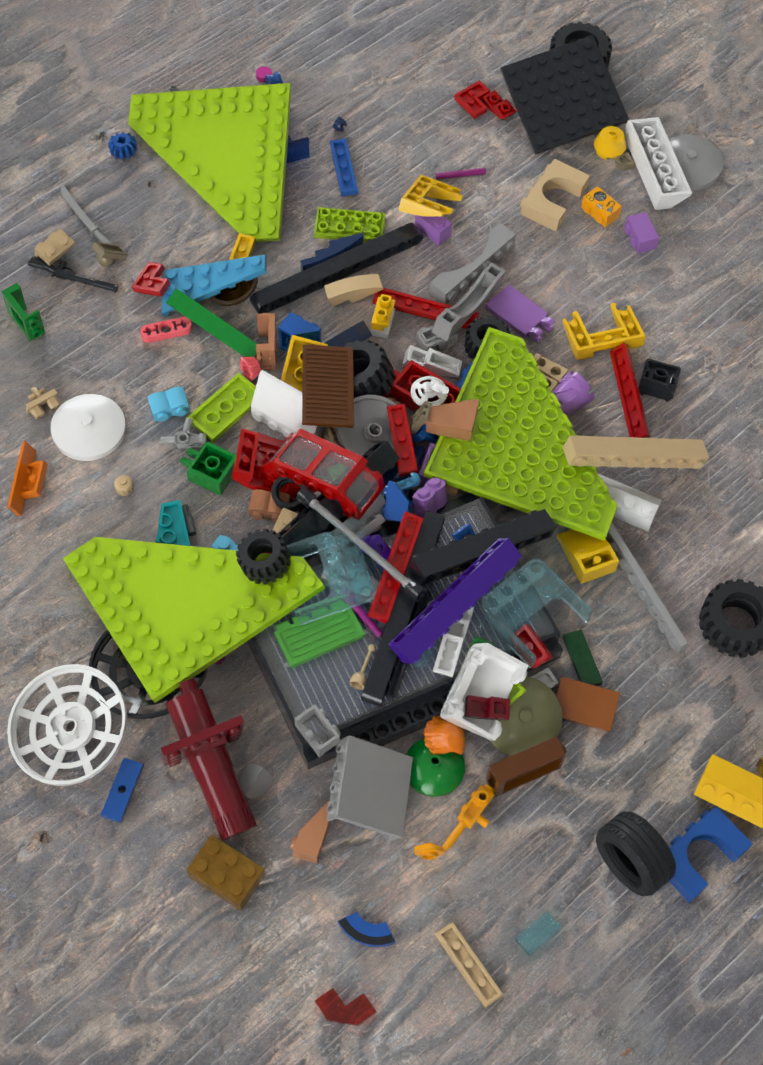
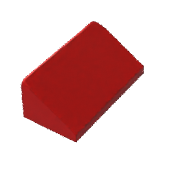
[511,624,553,669]

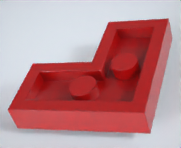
[454,80,490,119]
[131,262,170,297]

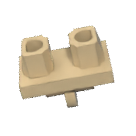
[25,386,60,420]

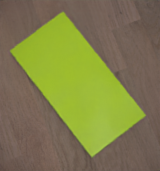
[314,207,386,242]

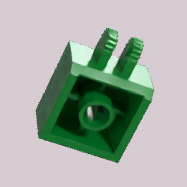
[180,442,236,496]

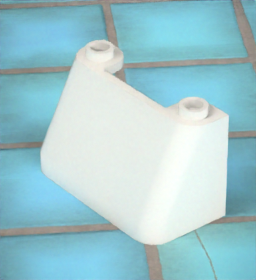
[440,643,529,741]

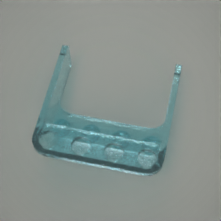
[286,532,375,625]
[481,559,592,668]

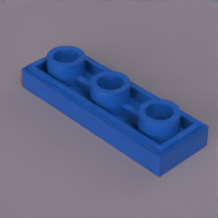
[101,758,144,823]

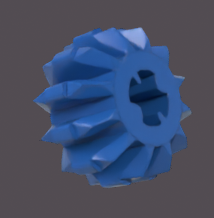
[108,131,137,161]

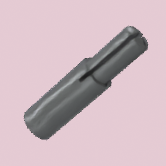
[182,504,197,536]

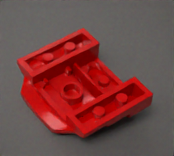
[232,428,313,498]

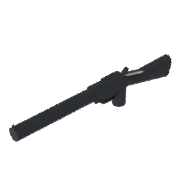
[28,256,119,293]

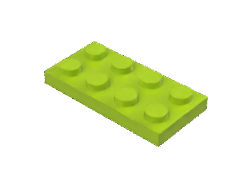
[186,373,256,443]

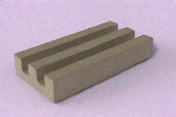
[409,401,432,434]

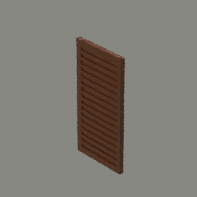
[302,345,354,428]

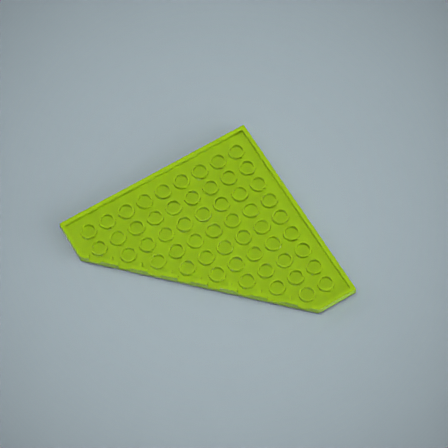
[128,83,292,242]
[423,327,618,541]
[63,537,325,703]

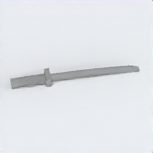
[61,185,112,244]

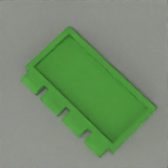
[274,597,365,669]

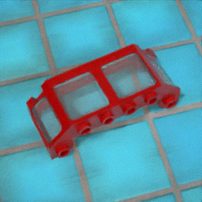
[263,429,385,520]

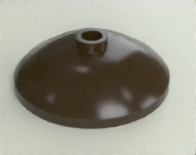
[210,277,258,306]

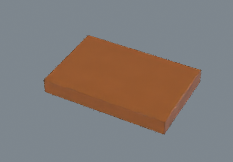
[556,676,620,732]

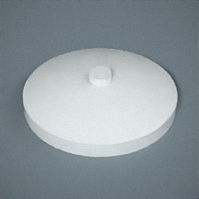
[51,394,126,461]

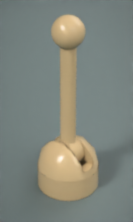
[349,644,376,690]

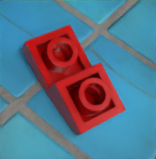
[481,90,516,120]

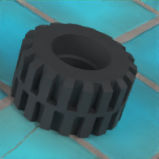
[464,316,511,361]
[236,529,291,585]

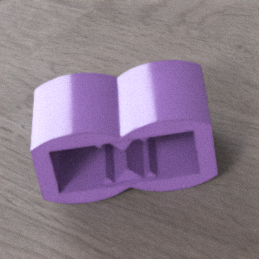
[413,477,448,518]

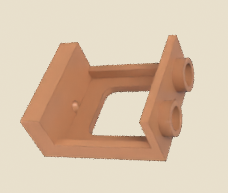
[256,313,276,370]

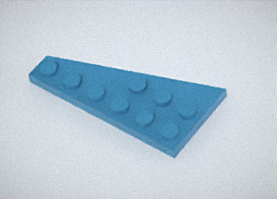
[161,255,267,317]

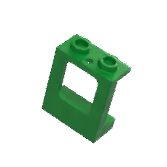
[1,283,45,341]

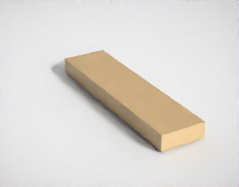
[435,922,504,1009]

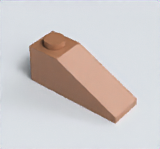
[290,800,331,864]

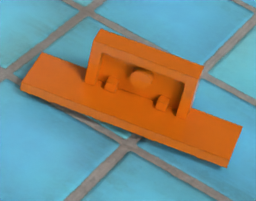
[7,441,48,516]

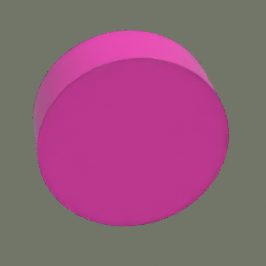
[256,66,272,83]

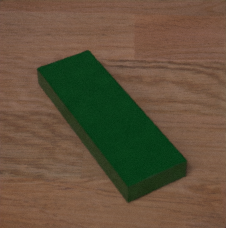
[562,629,603,686]

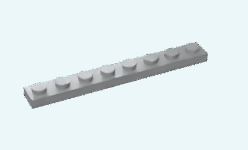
[606,523,688,654]

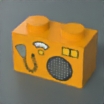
[581,186,622,227]

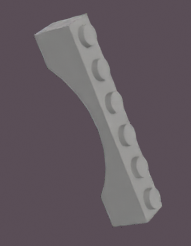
[429,223,516,304]
[432,262,506,342]

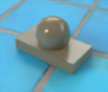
[92,242,128,267]

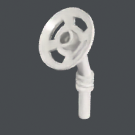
[410,376,449,406]

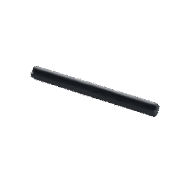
[386,590,431,698]

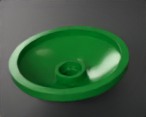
[406,739,465,797]

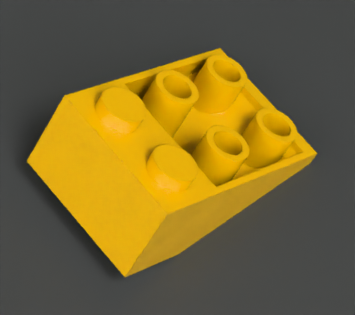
[556,529,619,584]

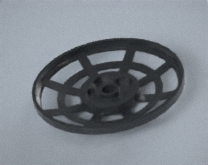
[89,629,208,719]

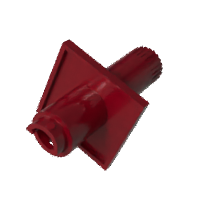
[161,679,257,841]

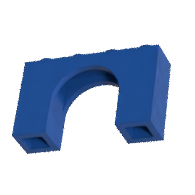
[669,806,753,903]

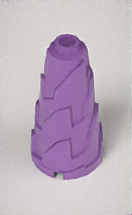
[552,371,594,416]

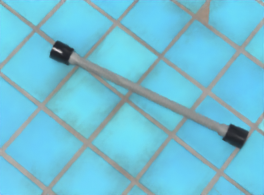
[296,487,427,602]

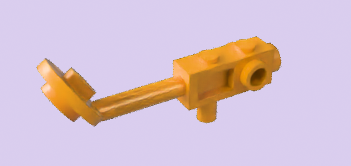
[414,784,495,860]

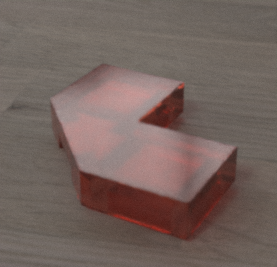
[315,988,376,1026]

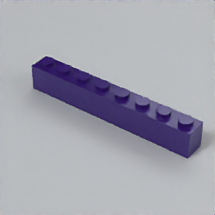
[388,538,522,664]

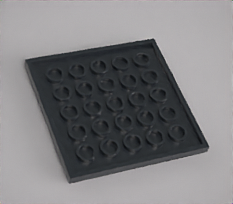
[500,35,629,155]

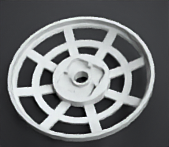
[7,664,127,786]

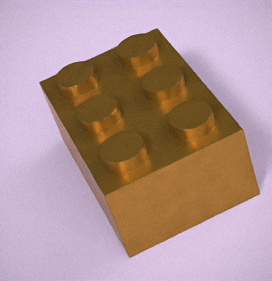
[186,834,265,911]

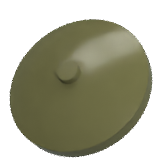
[488,676,562,757]

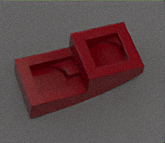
[465,695,510,720]

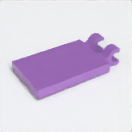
[485,284,555,343]

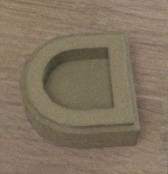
[615,152,636,171]

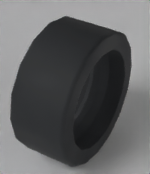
[271,476,308,512]

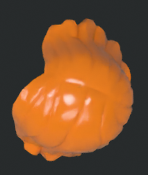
[423,716,466,755]

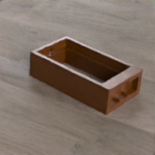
[486,737,566,797]

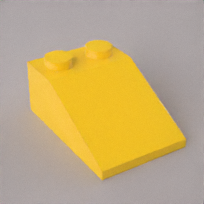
[281,335,328,392]

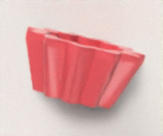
[239,357,261,382]

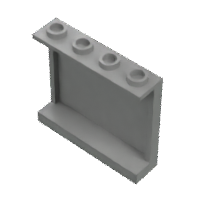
[327,735,413,841]

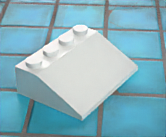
[251,370,325,438]

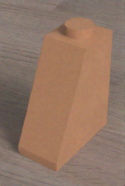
[424,399,479,441]

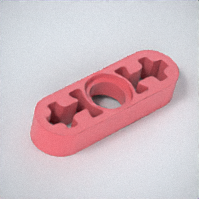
[140,317,192,343]

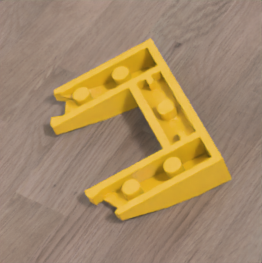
[398,175,463,216]
[563,303,645,360]

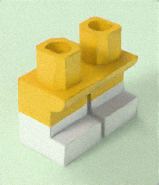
[371,294,395,339]

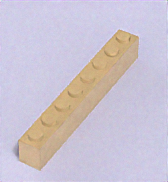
[563,436,709,469]

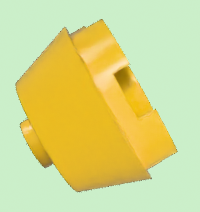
[594,126,627,160]

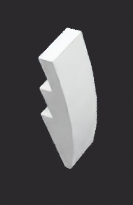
[433,606,475,678]

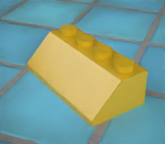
[694,754,763,828]

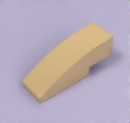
[324,274,384,307]

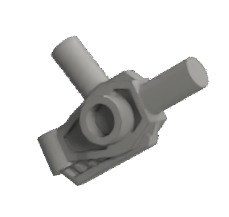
[160,418,206,449]

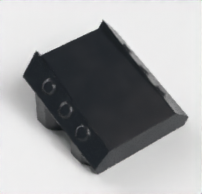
[638,359,681,402]

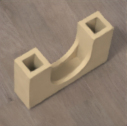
[520,159,590,231]

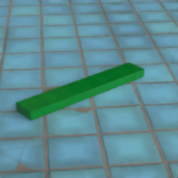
[166,288,257,358]

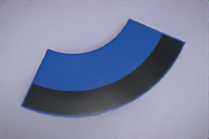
[338,912,395,947]

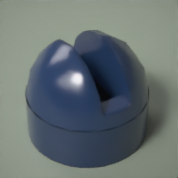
[333,116,347,132]

